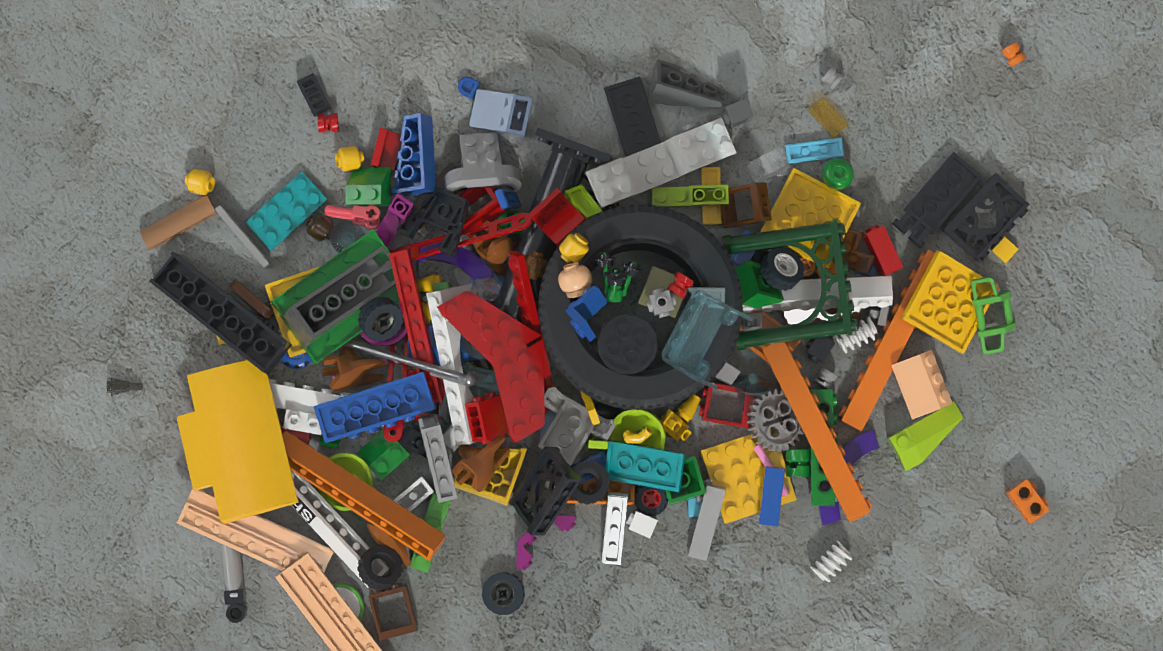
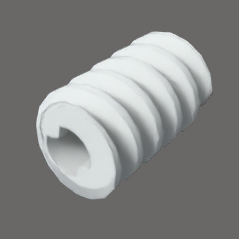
[835,317,878,353]
[810,540,853,582]

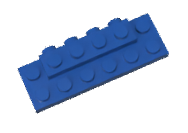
[313,372,436,443]

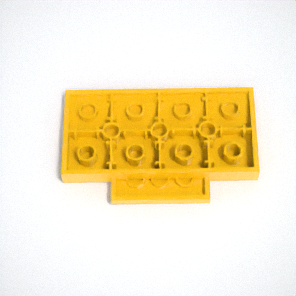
[177,360,299,524]

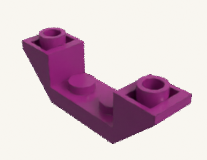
[375,193,414,249]
[516,515,577,570]

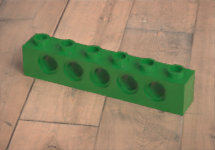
[810,389,839,506]

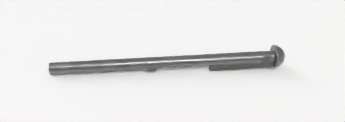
[343,340,476,387]

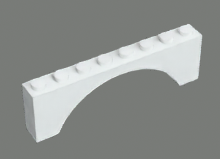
[426,284,478,445]

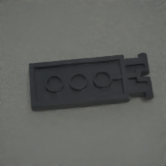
[891,152,982,249]

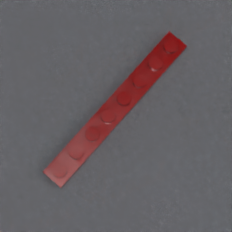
[389,249,444,403]
[508,251,554,394]

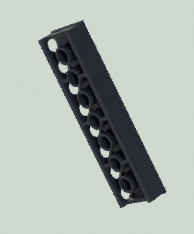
[149,251,292,376]

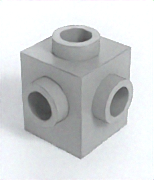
[646,288,677,318]

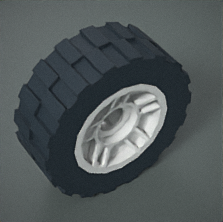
[760,246,805,291]

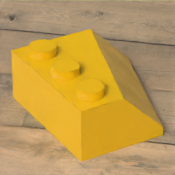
[454,447,527,506]

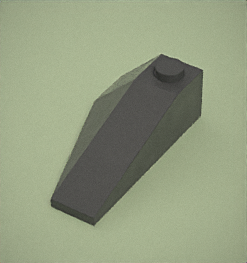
[649,59,729,108]

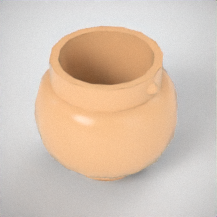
[558,262,592,298]

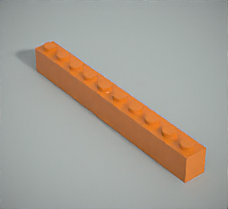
[839,249,935,431]
[762,342,872,523]
[283,431,446,561]

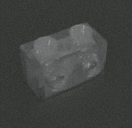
[745,147,791,184]

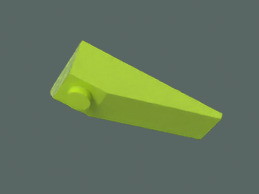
[887,401,963,471]

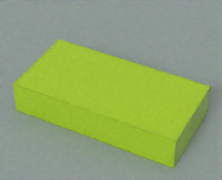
[565,184,603,220]
[588,436,608,449]

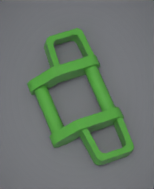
[970,276,1016,354]

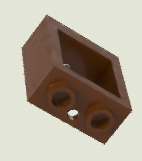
[720,182,772,228]
[368,583,418,640]

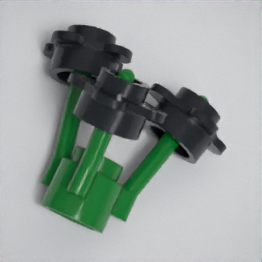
[594,252,644,302]

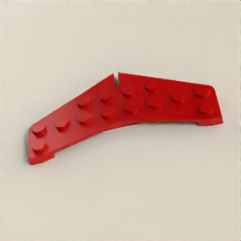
[437,291,545,443]

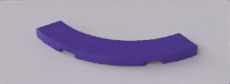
[399,241,494,286]
[819,430,879,525]

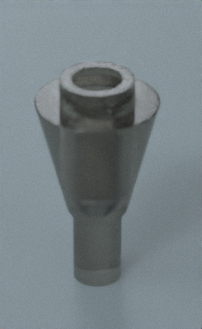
[107,377,142,396]

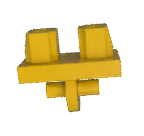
[660,409,691,442]

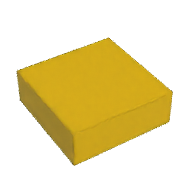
[991,236,1019,264]

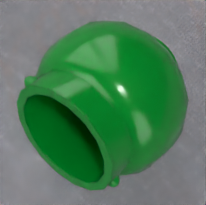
[822,158,854,190]

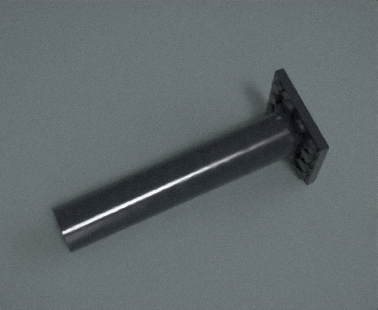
[494,128,612,324]

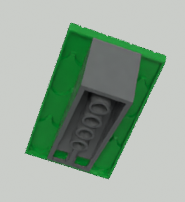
[271,229,401,365]

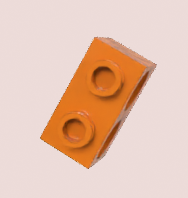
[1005,479,1050,524]

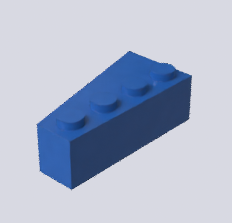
[392,113,436,197]

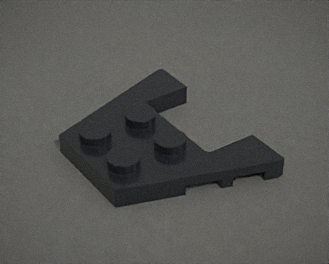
[397,187,470,258]

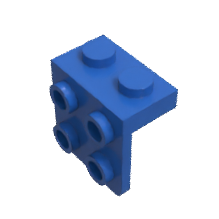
[565,285,607,342]

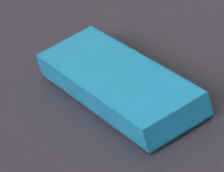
[785,137,844,164]

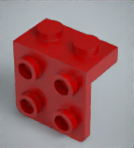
[528,188,586,245]

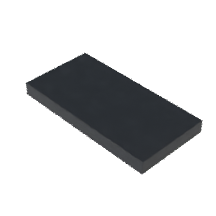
[604,76,661,157]

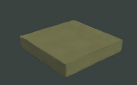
[638,266,683,318]

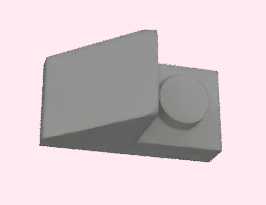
[715,356,744,386]

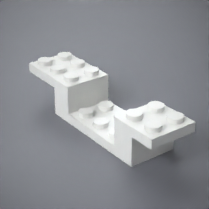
[585,118,736,208]

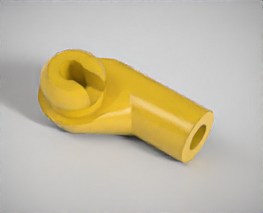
[623,427,652,444]

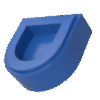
[458,77,480,100]

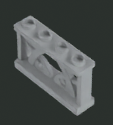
[418,414,457,503]

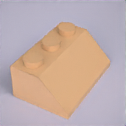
[891,350,953,419]

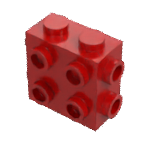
[465,392,508,444]

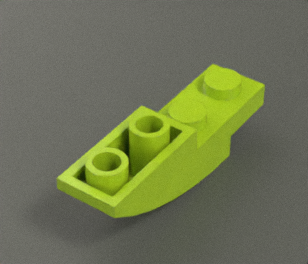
[652,185,729,207]

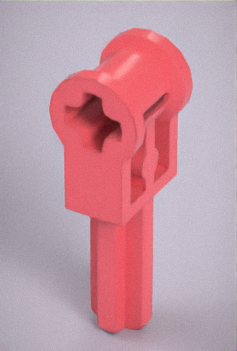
[325,205,381,229]

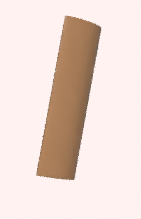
[140,194,218,250]

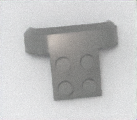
[444,132,521,194]
[538,387,615,466]

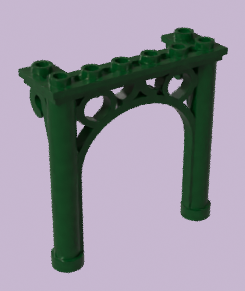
[722,219,859,351]

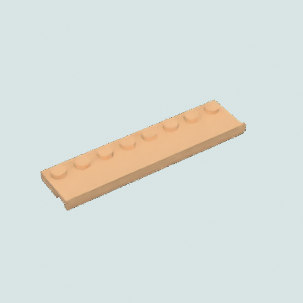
[176,488,334,573]
[275,553,383,651]

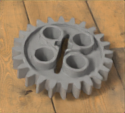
[746,389,804,452]

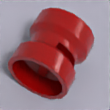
[318,113,339,133]
[667,272,694,299]

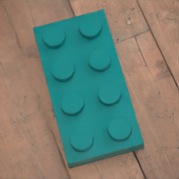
[245,172,328,252]
[605,440,685,492]

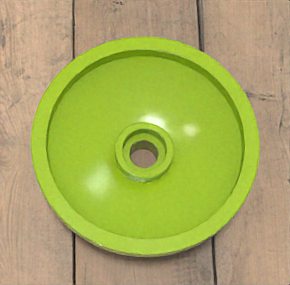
[609,409,666,449]
[318,453,374,511]

